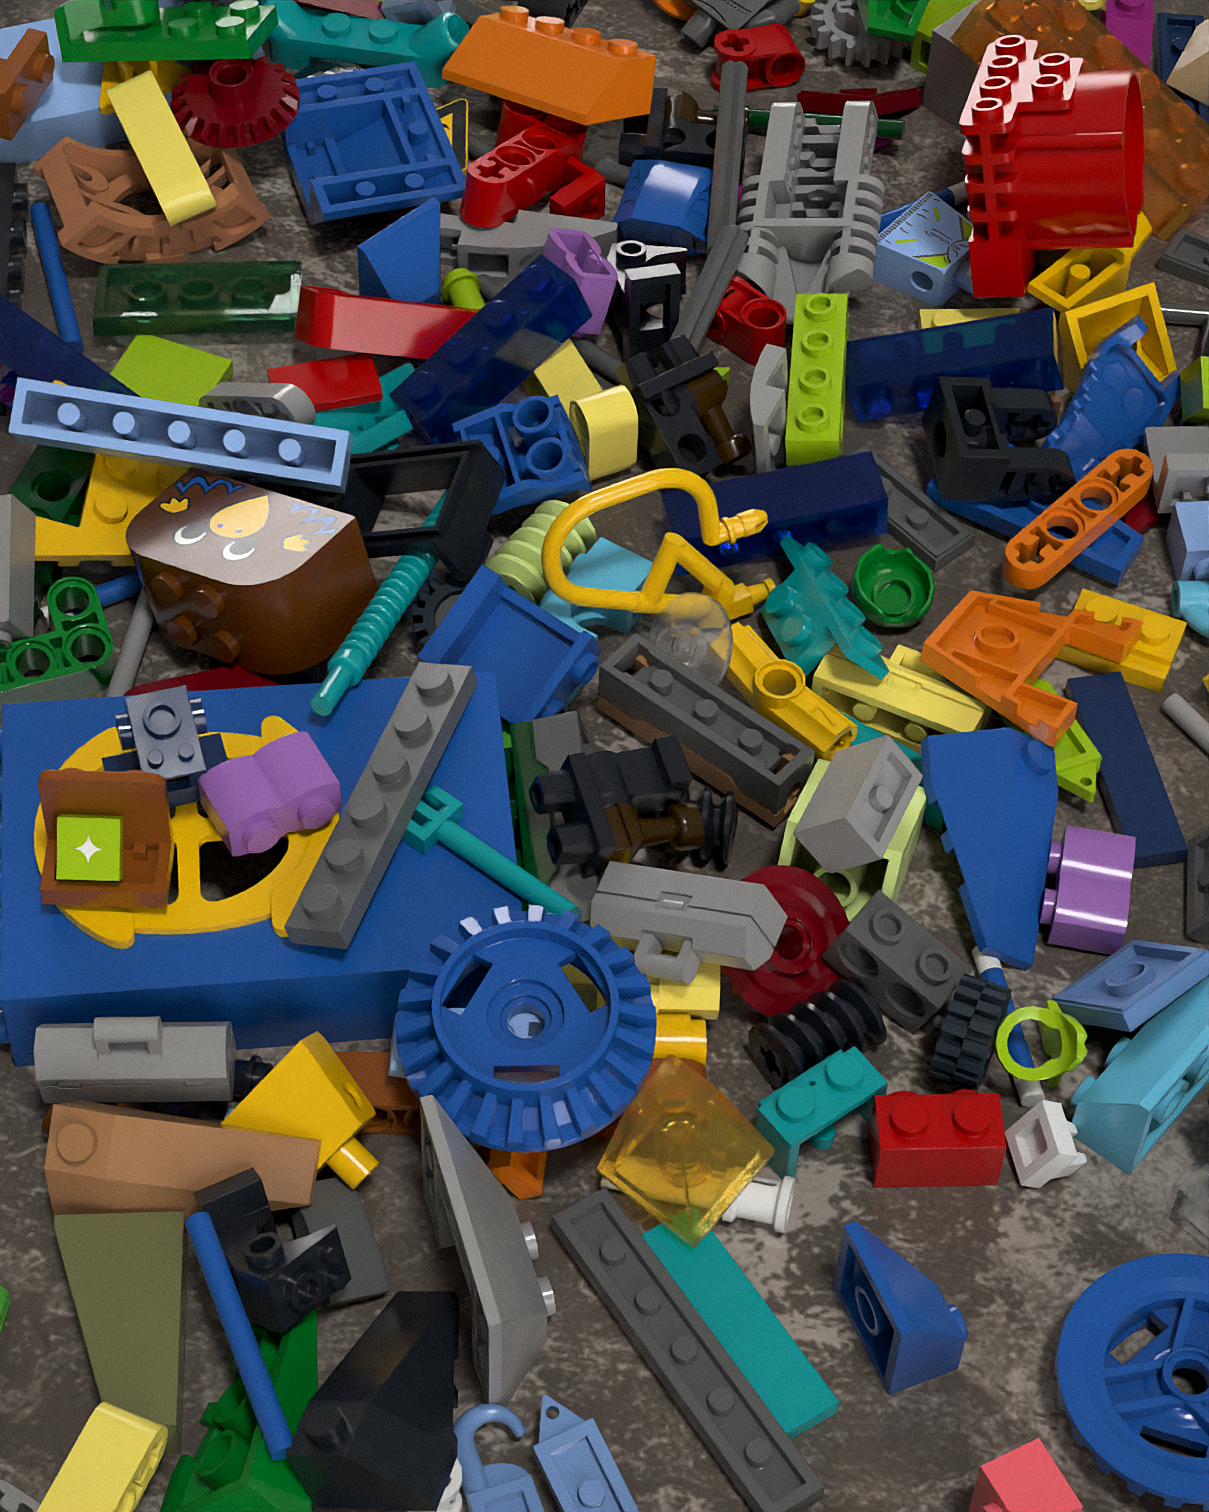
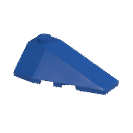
[921,727,1058,971]

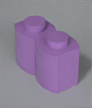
[533,227,618,337]
[197,731,342,856]
[1039,825,1136,955]

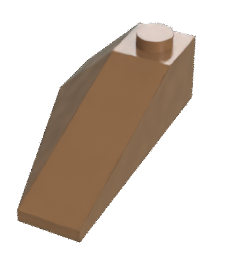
[44,1100,322,1220]

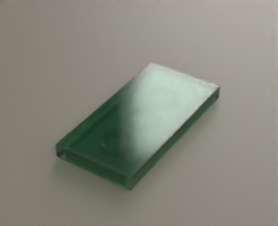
[93,260,303,336]

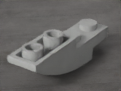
[441,210,618,284]

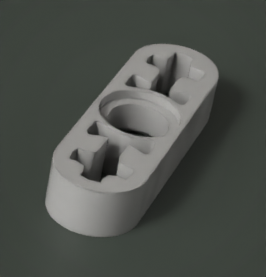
[199,382,316,425]

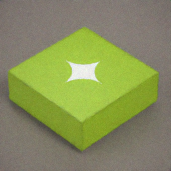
[56,814,123,881]

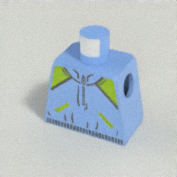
[873,191,982,306]

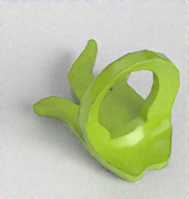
[994,1000,1088,1088]

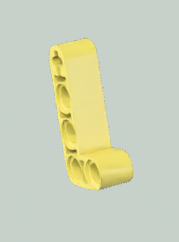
[105,70,217,227]
[505,318,638,481]
[37,1402,168,1512]

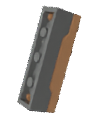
[598,633,815,827]

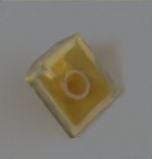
[597,1053,775,1249]

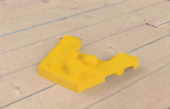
[35,380,189,567]

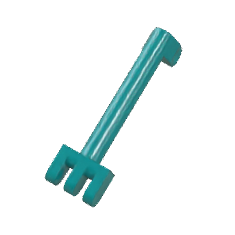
[401,785,582,921]

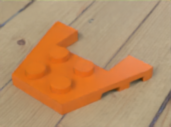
[920,590,1143,747]

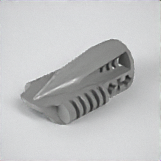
[733,101,885,330]

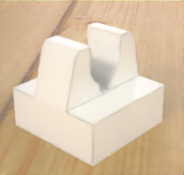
[1005,1100,1087,1188]

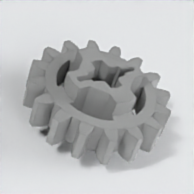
[810,0,911,68]

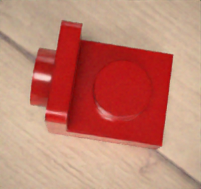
[549,156,606,220]

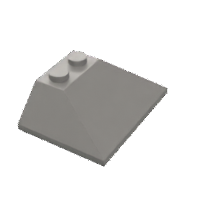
[420,1095,556,1407]

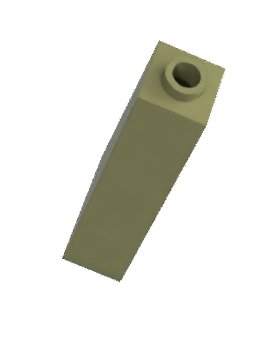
[54,1211,189,1457]

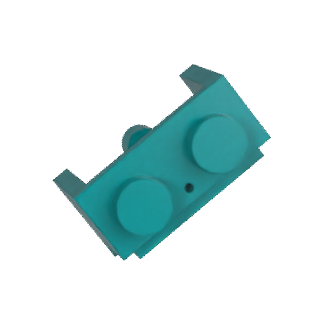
[742,1046,888,1180]

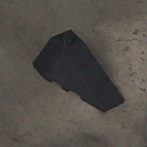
[286,1291,459,1512]

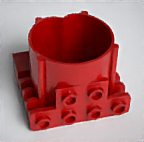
[959,35,1145,298]

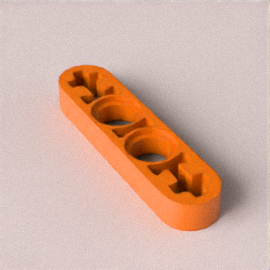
[1001,448,1154,590]

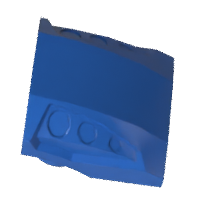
[609,160,713,257]
[452,394,592,515]

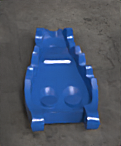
[1041,314,1182,484]

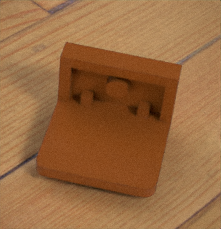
[0,28,55,141]
[38,768,175,908]

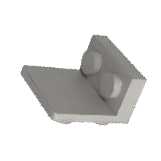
[1143,426,1209,513]

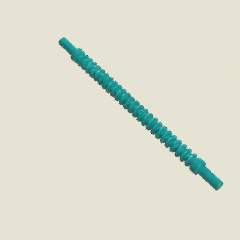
[310,489,449,716]

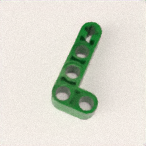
[0,576,115,719]

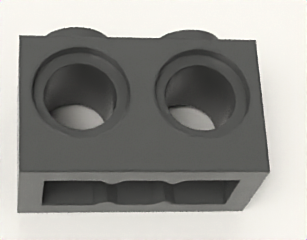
[821,890,972,1035]

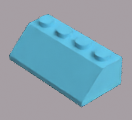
[1070,975,1209,1176]

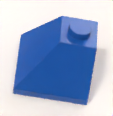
[357,197,442,305]
[833,1221,968,1395]

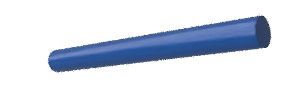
[29,202,84,356]
[184,1212,293,1461]

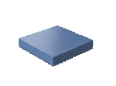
[1052,940,1209,1032]

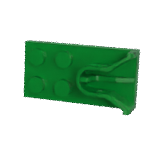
[54,0,278,62]

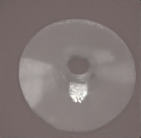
[648,592,733,687]

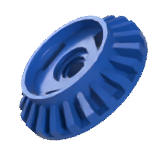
[395,905,657,1153]
[1054,1253,1209,1511]

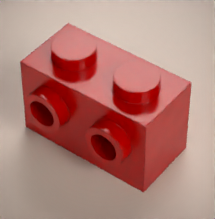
[868,1090,1007,1188]

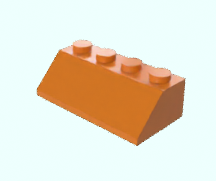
[442,6,657,125]

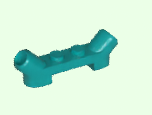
[257,0,470,88]

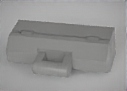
[590,861,788,984]
[34,1016,236,1103]

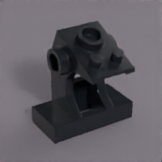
[607,240,688,365]
[193,1167,352,1333]

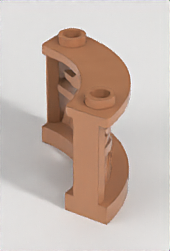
[33,134,271,267]

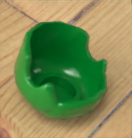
[851,544,936,629]

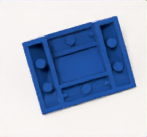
[281,61,465,225]

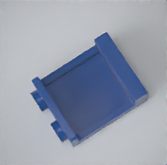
[417,564,602,725]

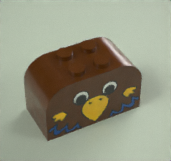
[126,467,378,675]

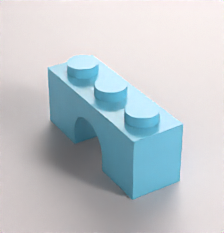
[539,537,653,705]

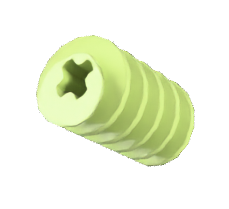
[484,500,597,605]

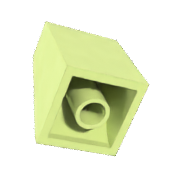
[778,759,927,922]

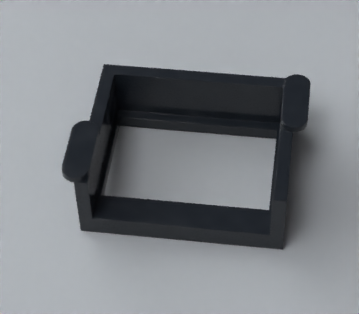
[332,439,507,582]

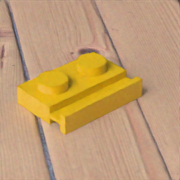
[1055,588,1187,693]

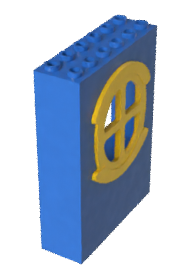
[0,671,522,1067]

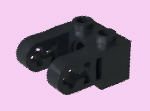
[921,376,1076,501]

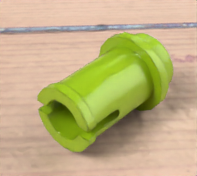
[442,268,488,310]

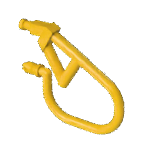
[541,468,776,629]

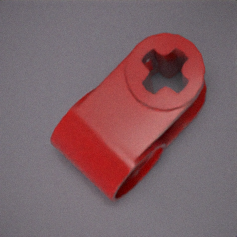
[710,23,806,92]
[706,276,787,366]

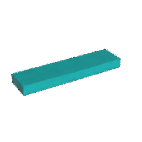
[641,1205,840,1440]

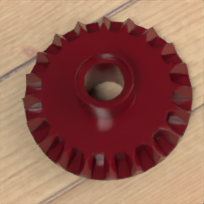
[170,56,300,148]
[720,865,849,1020]

